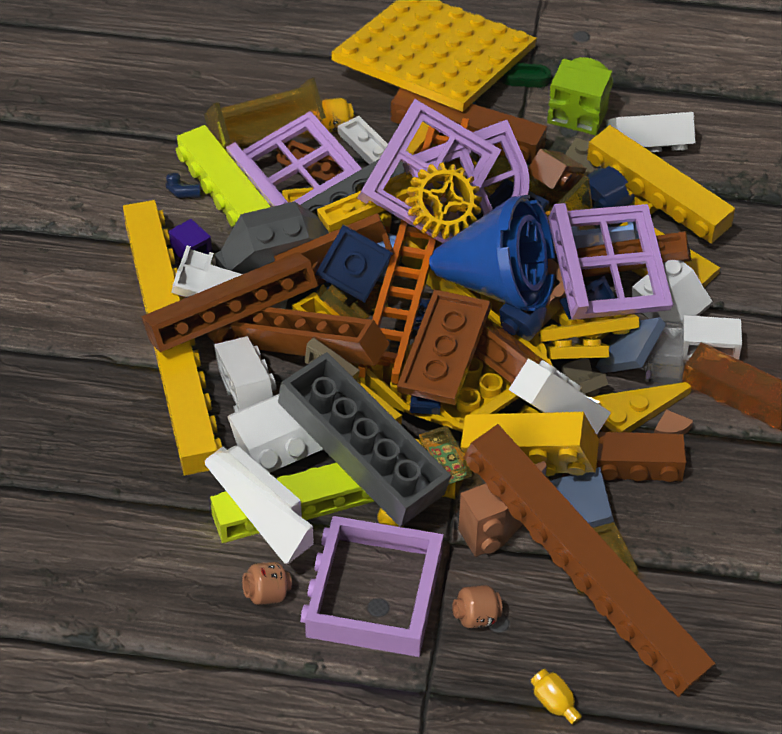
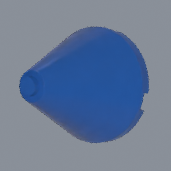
[429,195,555,312]

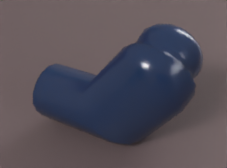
[165,173,201,198]

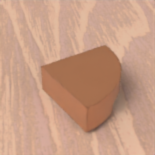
[654,410,693,434]

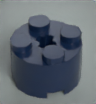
[572,166,635,229]

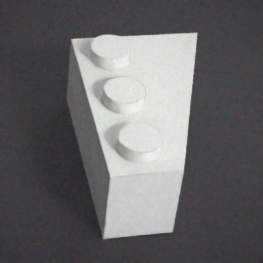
[508,358,611,435]

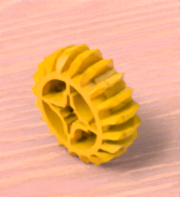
[405,162,482,239]

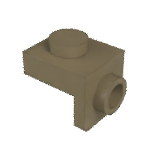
[561,358,608,397]

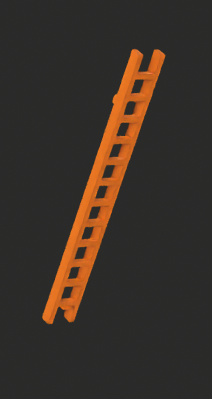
[358,118,469,384]

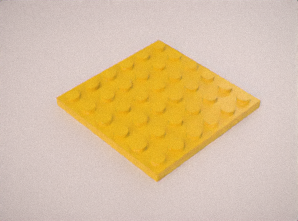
[331,0,537,112]

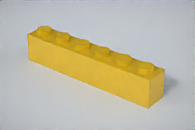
[587,125,735,244]

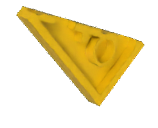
[540,314,639,342]
[590,382,692,433]

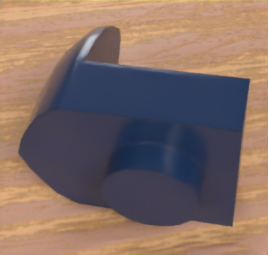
[499,303,547,341]

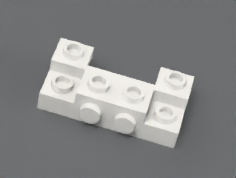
[171,245,288,309]

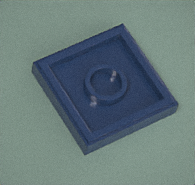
[315,225,393,303]

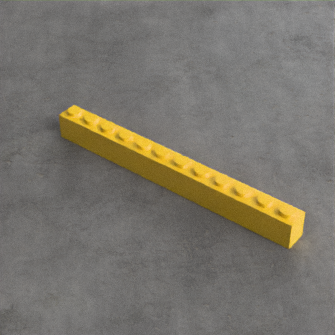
[123,200,222,476]

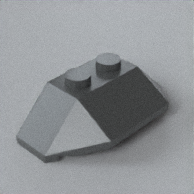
[221,201,329,273]

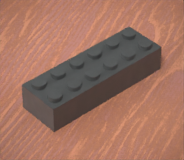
[278,352,451,528]

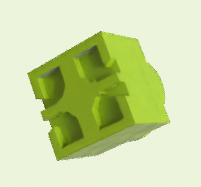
[547,57,613,135]

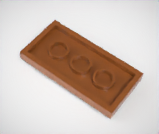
[397,289,491,405]

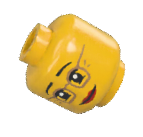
[315,98,354,133]

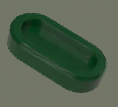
[501,63,551,88]

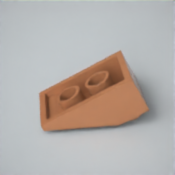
[458,461,547,557]

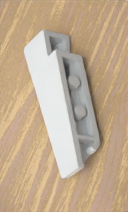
[205,446,314,564]

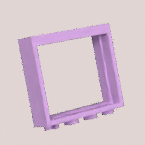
[301,516,443,657]

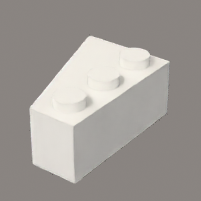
[214,336,276,412]

